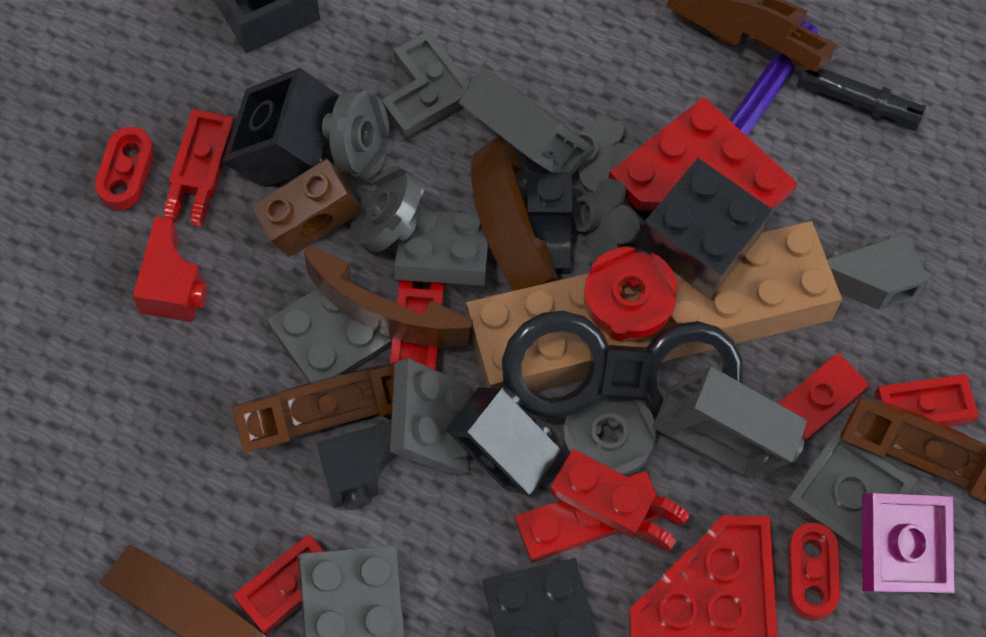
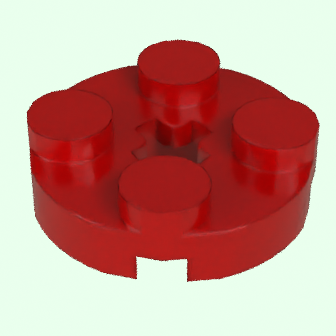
[583,247,678,341]

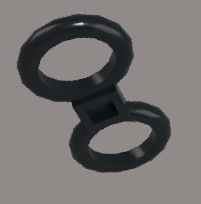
[501,310,743,418]

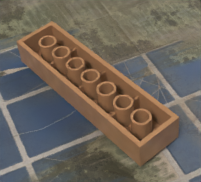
[466,221,843,393]

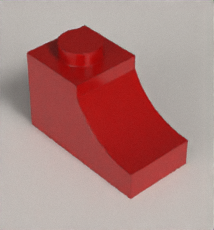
[133,216,207,322]

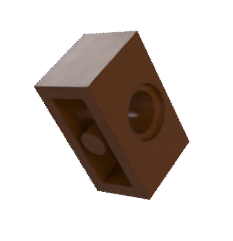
[252,159,363,257]

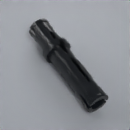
[797,68,927,132]

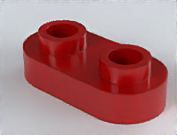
[95,127,154,211]
[787,523,840,621]

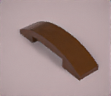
[471,135,558,291]
[304,245,473,347]
[232,359,415,453]
[840,396,986,501]
[99,544,267,637]

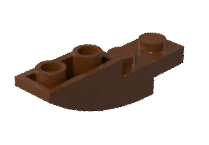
[666,0,837,72]

